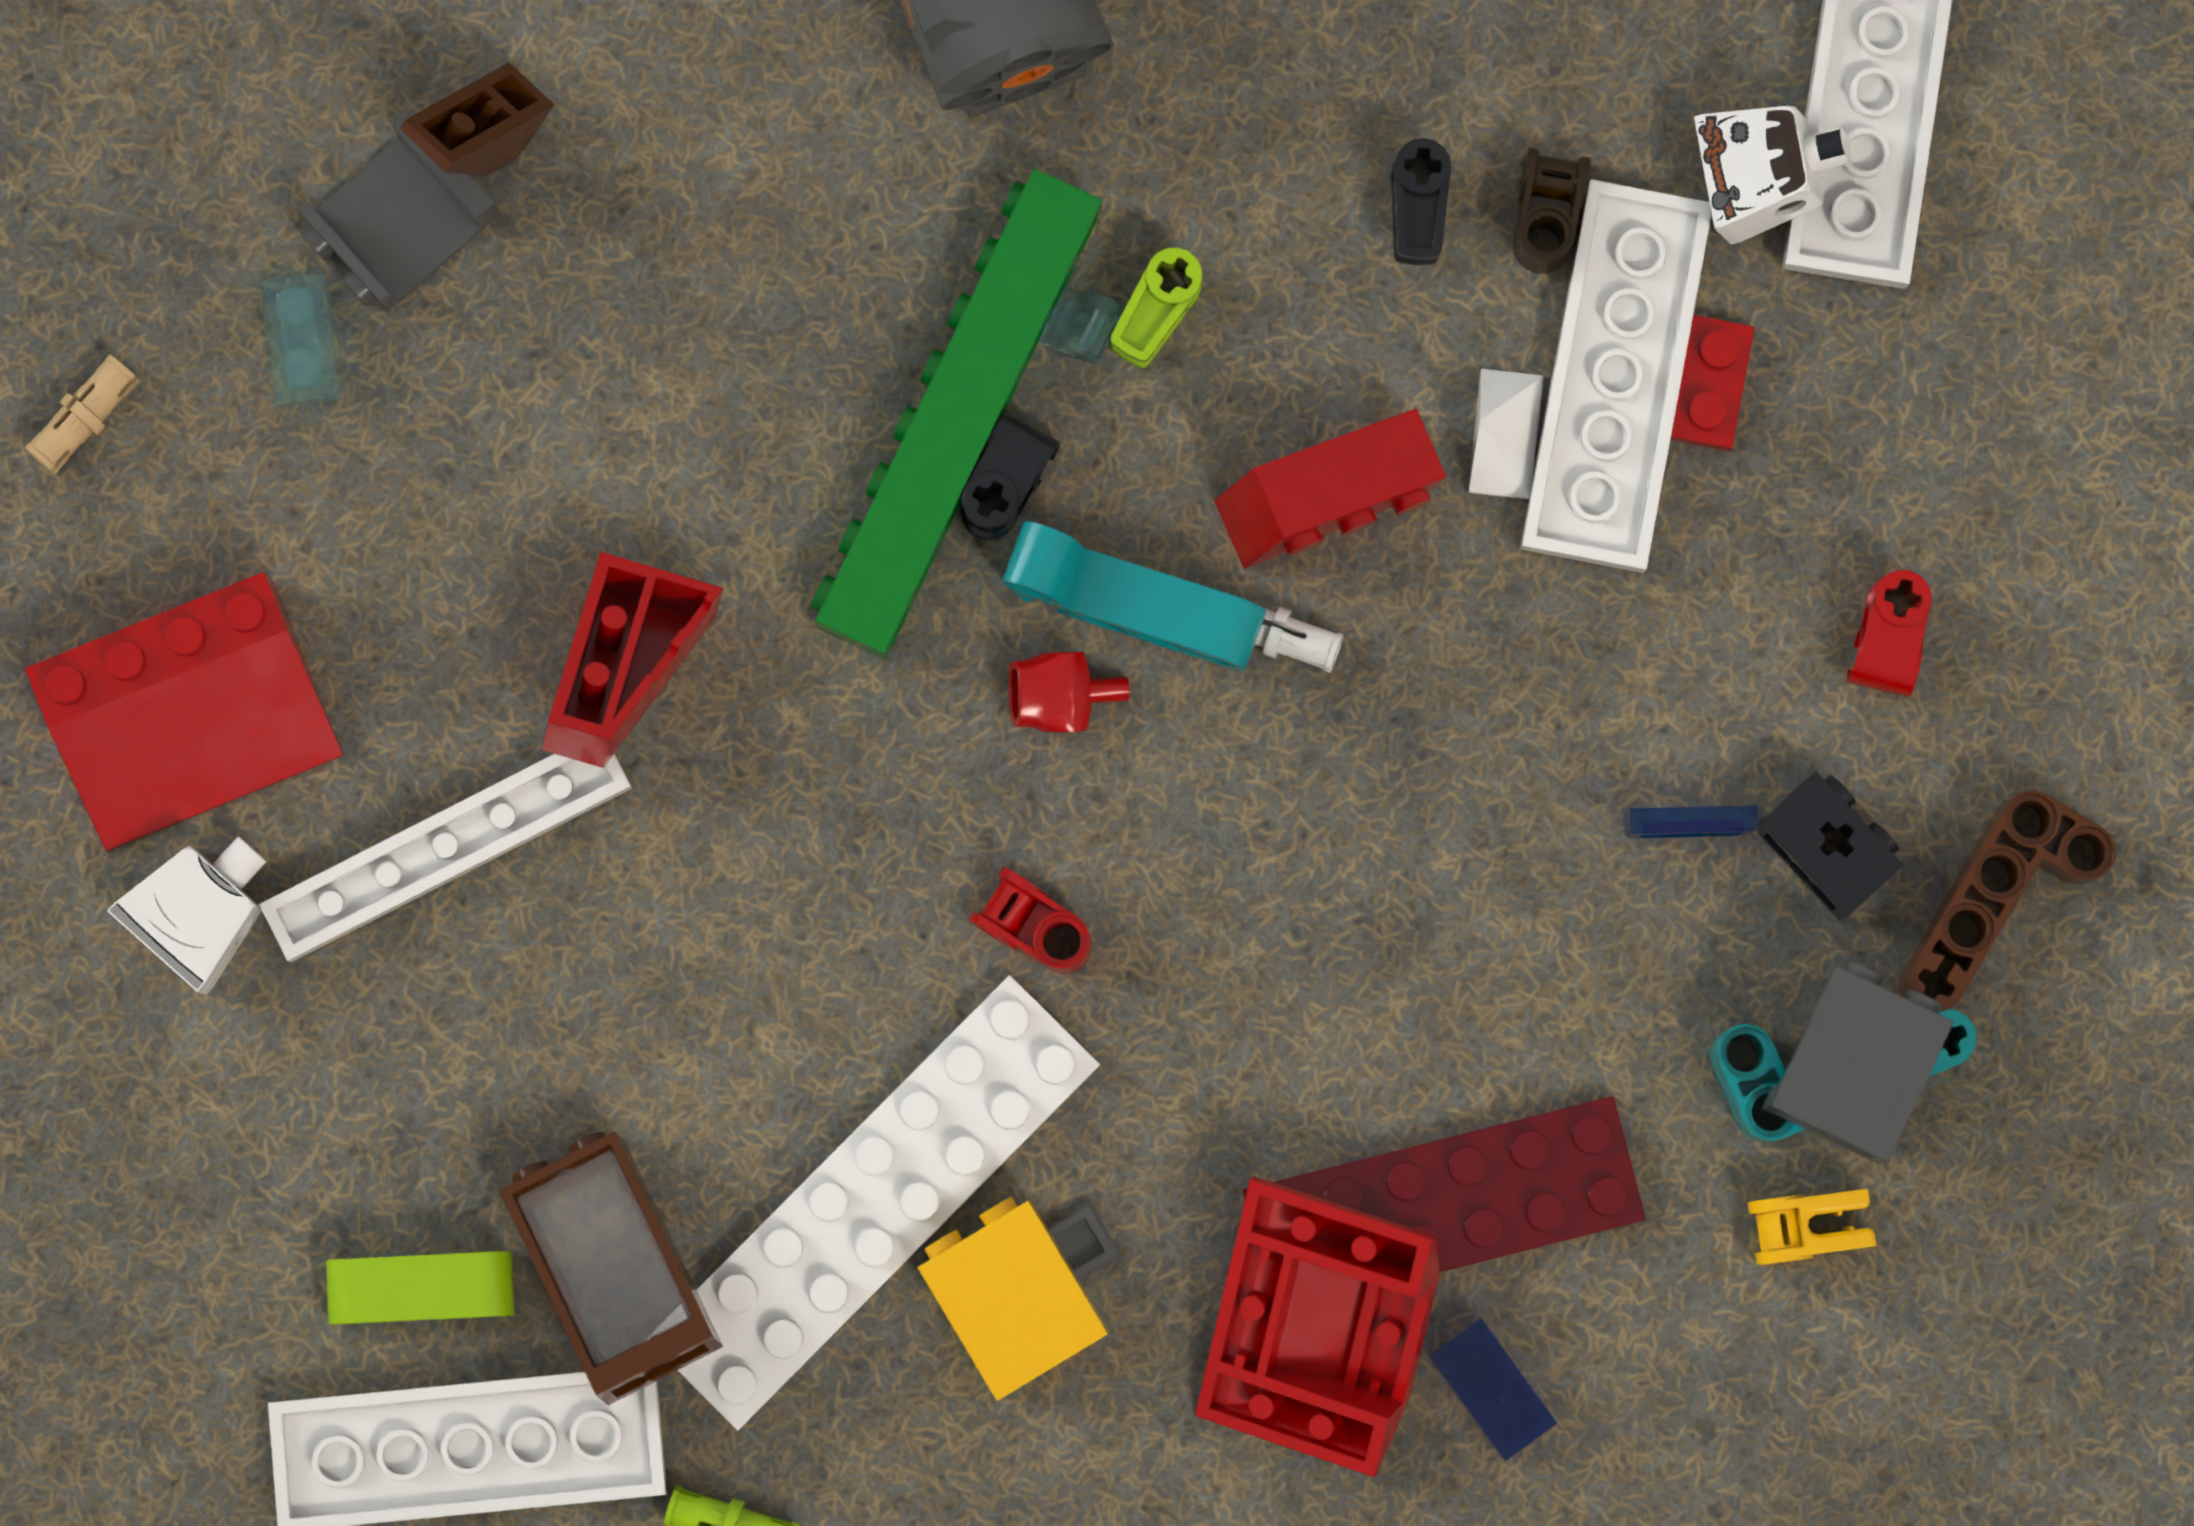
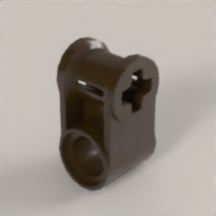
[1513,147,1591,274]

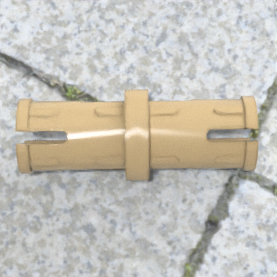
[24,354,140,475]

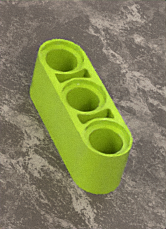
[326,1251,515,1325]

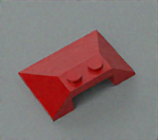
[1195,1176,1439,1477]

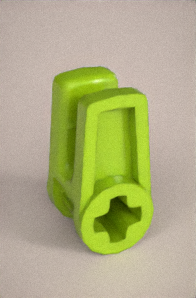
[1110,247,1202,368]

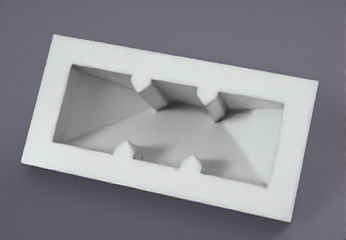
[1468,369,1544,500]

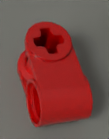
[1847,570,1932,697]
[968,867,1092,974]

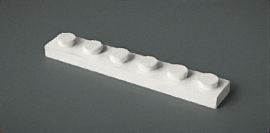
[259,754,632,963]

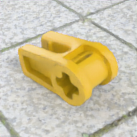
[1747,1189,1877,1265]

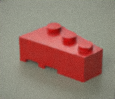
[1214,408,1447,569]
[542,552,724,768]

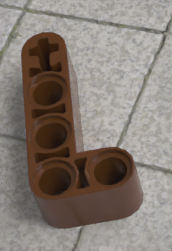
[1899,791,2116,1011]

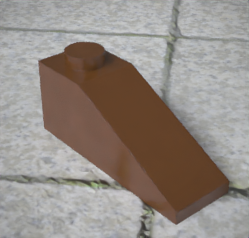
[400,63,555,176]

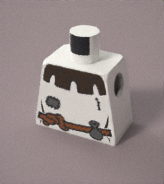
[1694,106,1851,245]

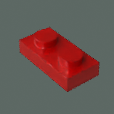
[1670,315,1755,451]

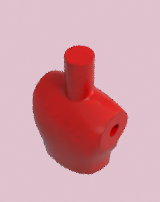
[1008,651,1130,732]

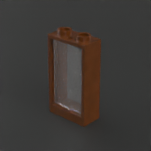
[499,1131,724,1405]

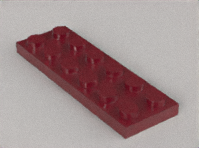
[1242,1096,1646,1272]

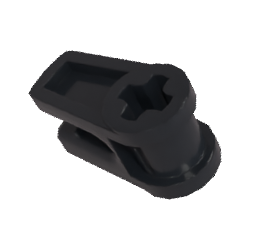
[1391,138,1451,265]

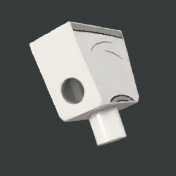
[107,836,267,995]

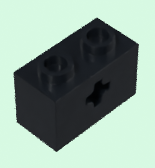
[1753,771,1903,921]

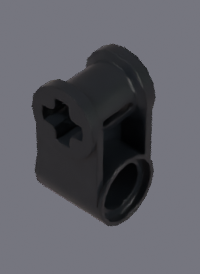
[961,413,1061,540]

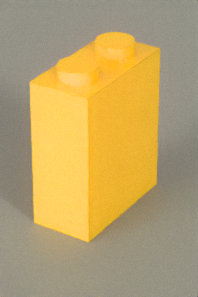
[917,1196,1110,1401]

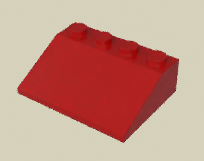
[25,572,344,852]

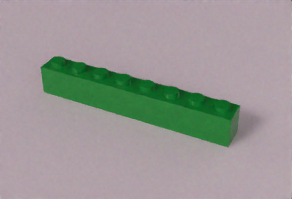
[810,168,1102,661]

